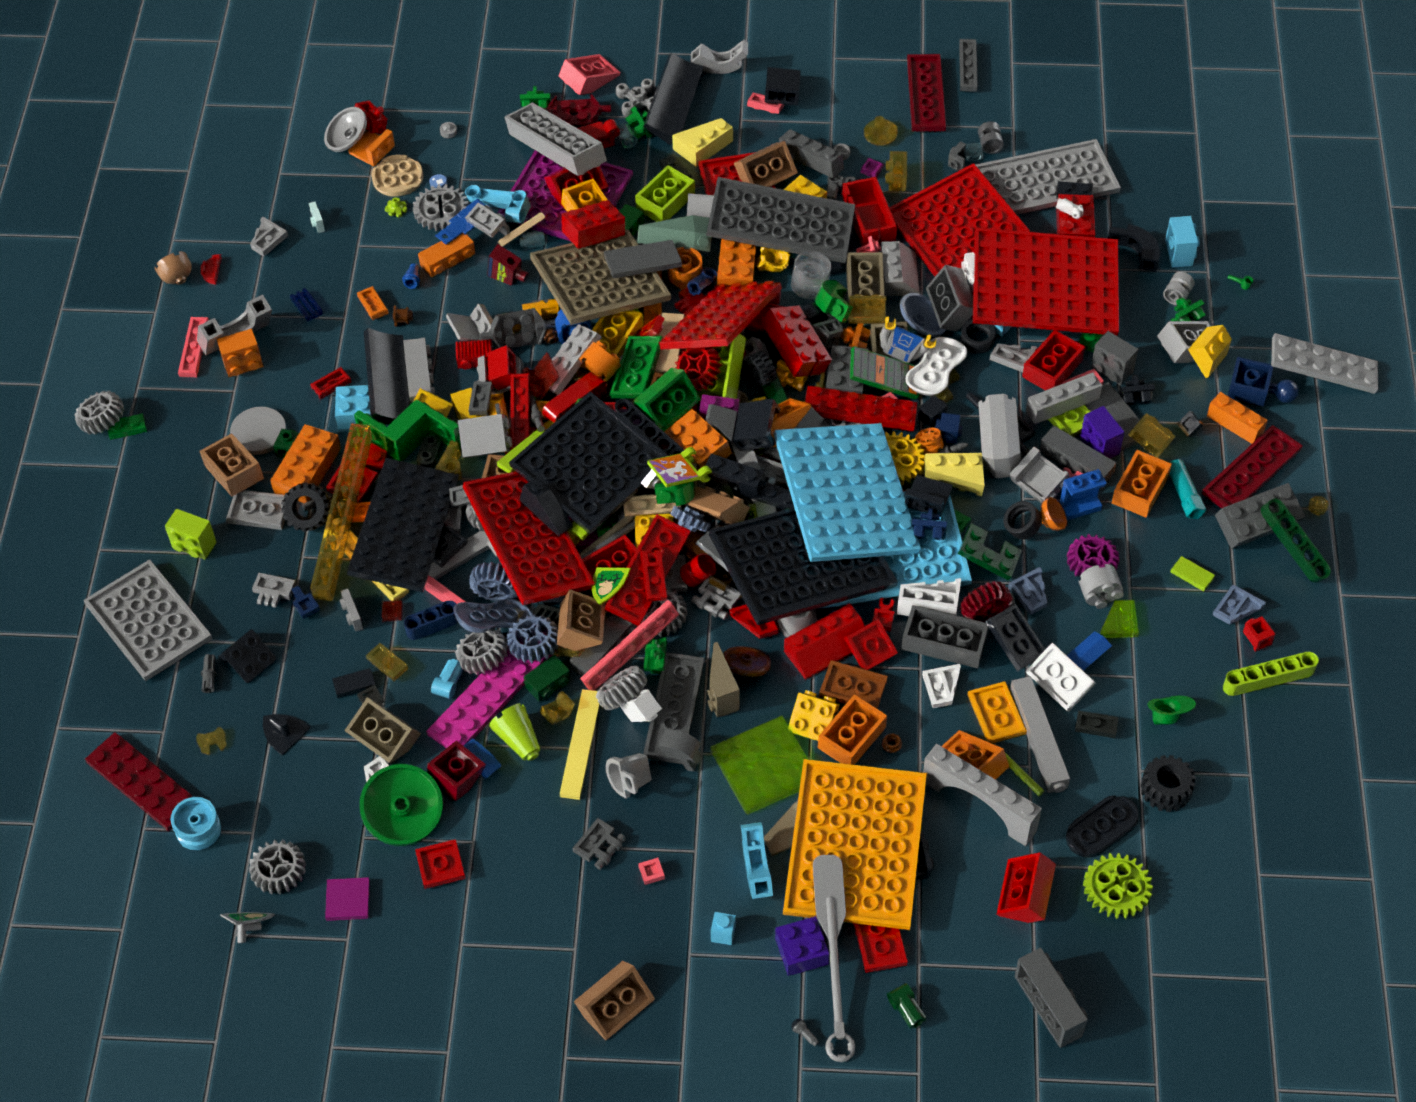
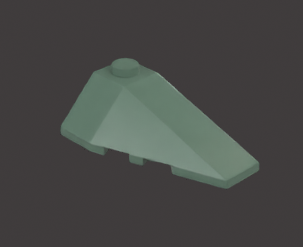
[637,215,712,253]

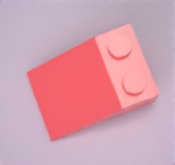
[559,54,621,95]

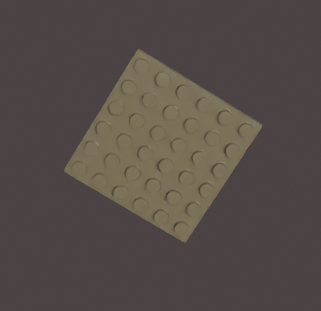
[530,230,671,325]

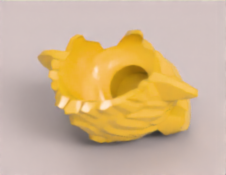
[756,247,790,272]

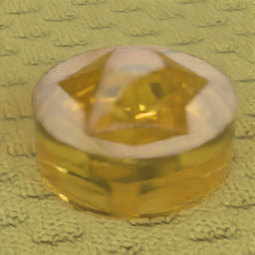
[1308,496,1329,515]

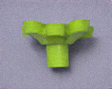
[385,197,407,217]

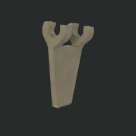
[764,801,798,856]

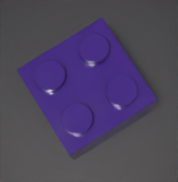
[1080,406,1124,459]
[775,916,829,976]

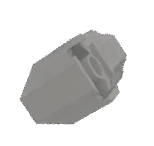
[978,394,1021,478]

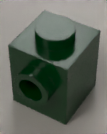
[273,428,299,458]

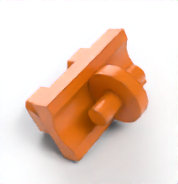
[841,320,870,348]

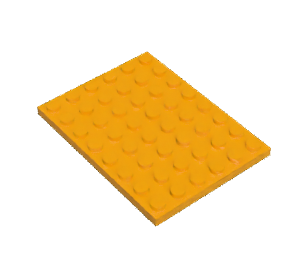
[783,759,927,930]

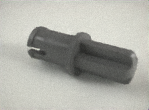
[201,654,217,693]

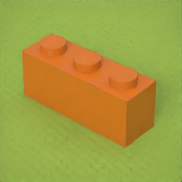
[418,233,475,278]
[1207,392,1268,444]

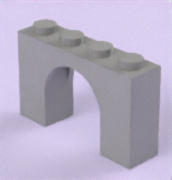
[197,295,272,355]

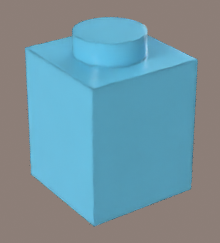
[711,912,736,945]

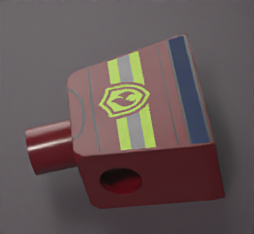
[487,244,529,285]

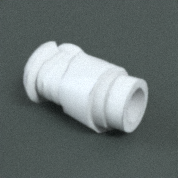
[1056,198,1084,219]

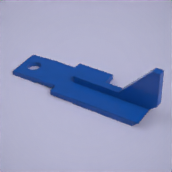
[435,199,491,245]

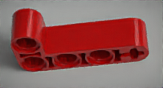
[542,372,607,423]

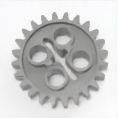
[413,184,469,231]

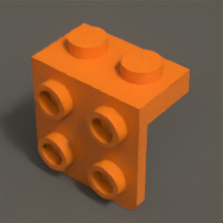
[348,129,395,166]

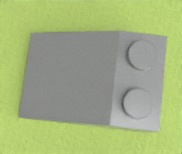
[1157,321,1210,363]

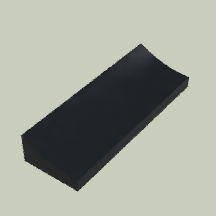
[643,53,704,145]
[363,328,410,425]

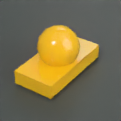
[413,388,453,418]

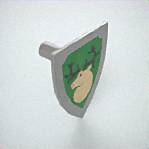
[220,912,274,943]

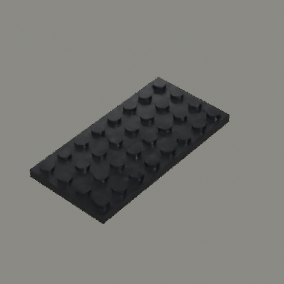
[347,458,459,593]

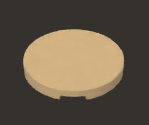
[372,155,423,197]

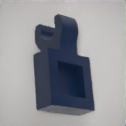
[291,585,320,619]

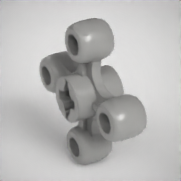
[616,78,654,117]

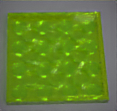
[710,716,808,815]

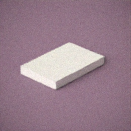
[1025,643,1096,712]

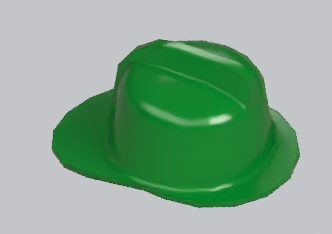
[1147,695,1196,725]

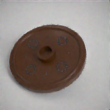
[723,646,771,677]

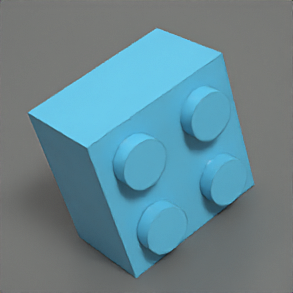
[1165,216,1200,268]
[335,385,375,429]

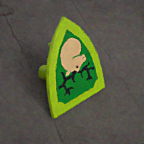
[592,567,631,605]

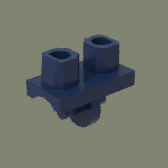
[912,508,947,540]

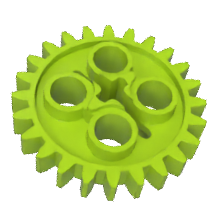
[1083,853,1153,919]

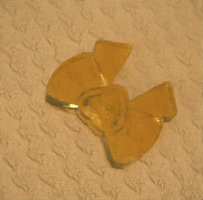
[196,727,227,755]

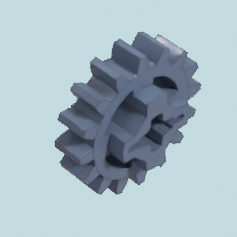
[671,506,712,532]

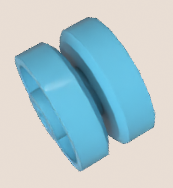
[170,797,221,850]

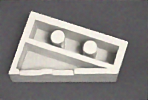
[897,578,961,616]

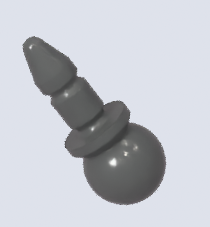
[937,443,968,453]

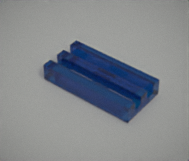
[290,288,323,322]

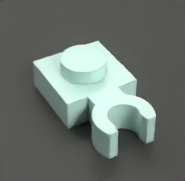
[308,202,325,233]

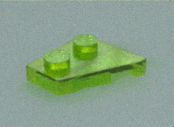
[1100,600,1139,638]

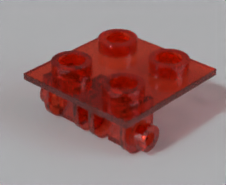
[522,352,559,401]

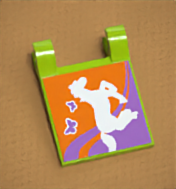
[647,447,712,488]

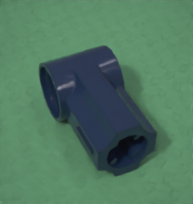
[687,267,718,296]

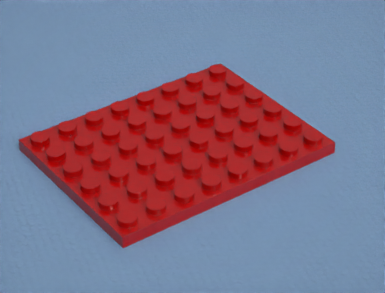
[973,227,1119,335]

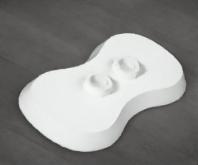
[905,337,967,396]

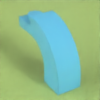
[741,822,773,899]

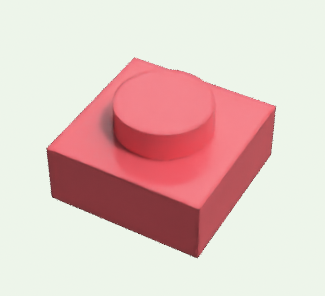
[638,858,665,885]

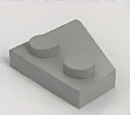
[250,217,288,256]
[990,344,1037,372]

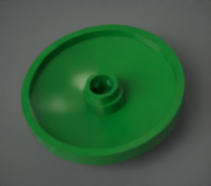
[360,764,443,846]

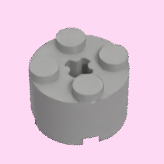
[1078,564,1124,609]

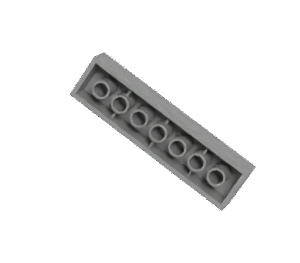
[504,103,607,176]

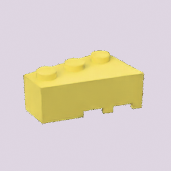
[672,118,733,167]
[924,453,985,497]

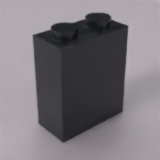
[765,67,801,105]

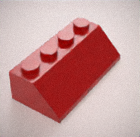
[784,603,864,680]

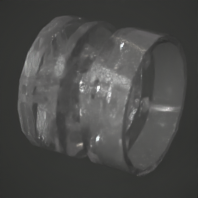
[791,251,831,299]

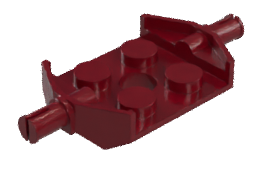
[543,94,611,125]

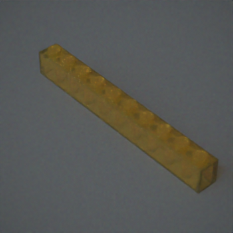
[310,423,372,601]

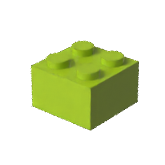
[165,509,217,560]

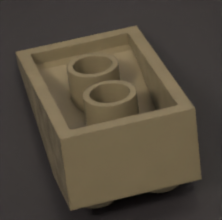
[707,642,740,718]

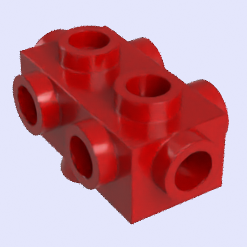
[355,100,388,134]

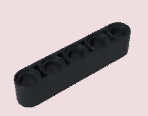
[615,399,684,456]

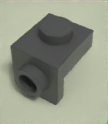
[948,141,966,171]

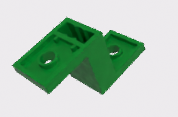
[354,399,462,461]

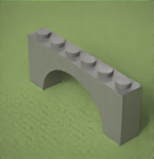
[923,744,1042,846]

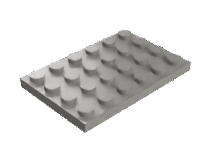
[83,559,213,681]

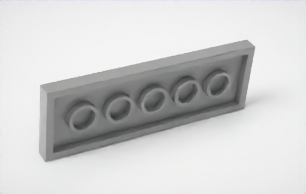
[1271,333,1378,394]

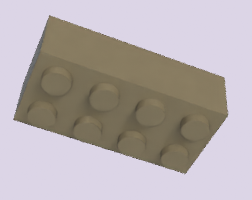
[846,252,885,321]

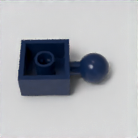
[1228,357,1299,407]

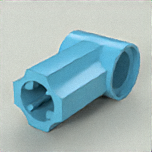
[431,659,463,699]

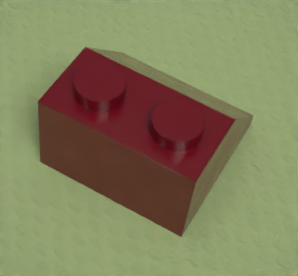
[427,740,486,801]

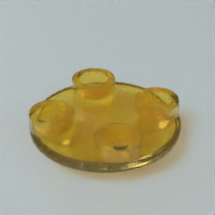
[864,116,898,146]

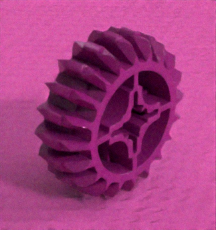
[1067,534,1120,577]

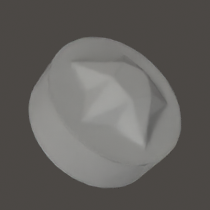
[440,122,457,138]

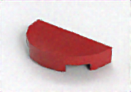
[200,254,222,285]

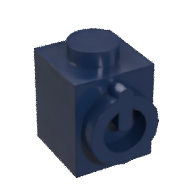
[936,413,963,444]

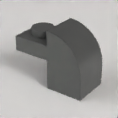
[658,729,702,771]

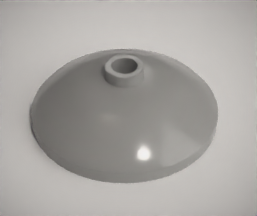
[324,107,367,152]

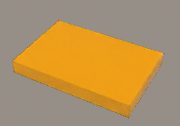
[967,681,1027,744]

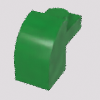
[655,481,695,506]

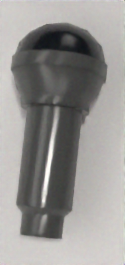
[791,1018,819,1047]

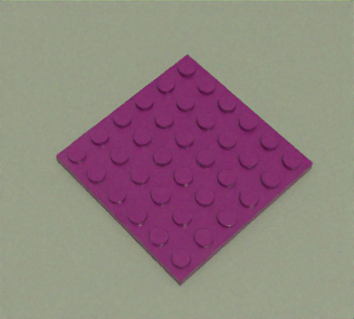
[497,150,633,241]

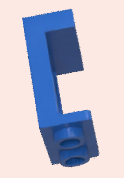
[1060,469,1106,521]

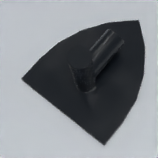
[263,714,310,756]

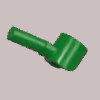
[1228,274,1254,290]

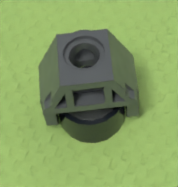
[802,302,843,349]

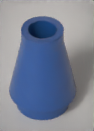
[402,263,420,289]

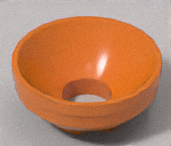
[1040,497,1067,531]

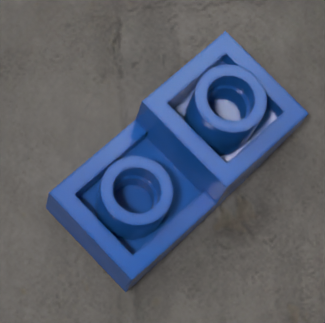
[464,739,502,779]

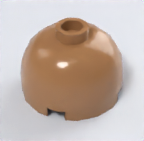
[154,251,192,285]

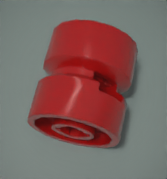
[680,553,716,587]

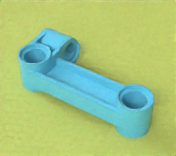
[465,185,531,224]

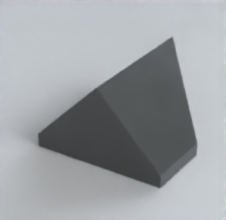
[706,404,737,441]

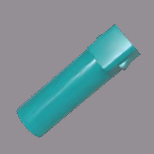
[1169,459,1206,519]

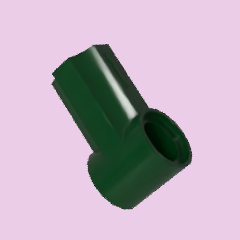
[887,983,926,1029]

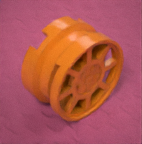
[915,428,944,455]

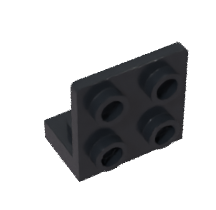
[905,475,952,517]
[217,629,276,683]

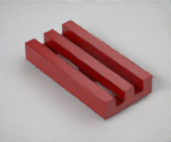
[310,367,352,399]

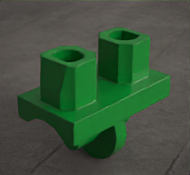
[520,86,551,108]
[625,106,652,139]
[1170,298,1206,321]
[644,638,667,674]

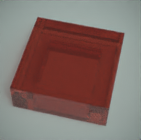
[382,601,403,621]

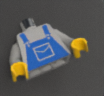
[880,317,937,363]

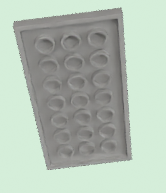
[976,139,1121,215]

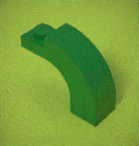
[815,280,853,323]

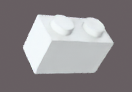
[620,689,662,722]

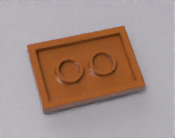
[819,660,888,709]

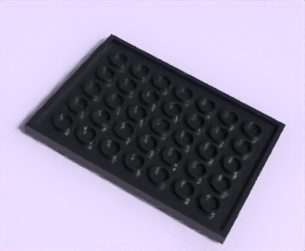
[709,508,898,625]

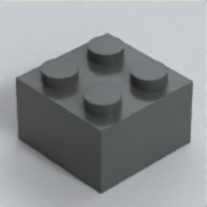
[1091,331,1138,385]

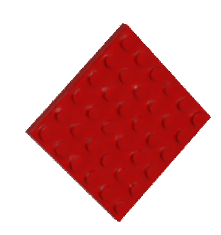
[889,163,1030,276]

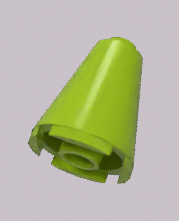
[489,703,540,761]

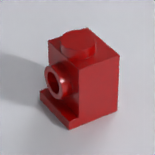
[1243,616,1275,652]

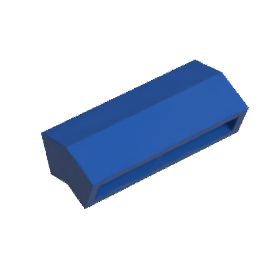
[1066,631,1112,671]

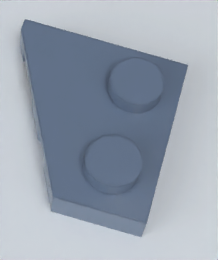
[1008,567,1047,615]
[1213,585,1266,625]

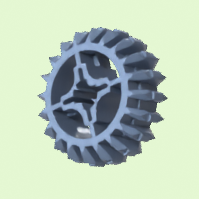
[469,562,518,601]
[507,614,558,663]

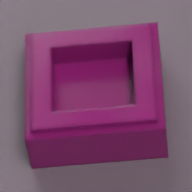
[860,158,884,177]

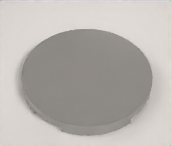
[230,407,287,455]

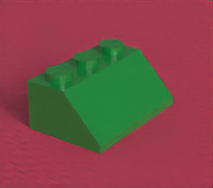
[632,368,701,431]

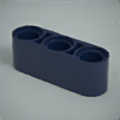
[404,601,458,640]

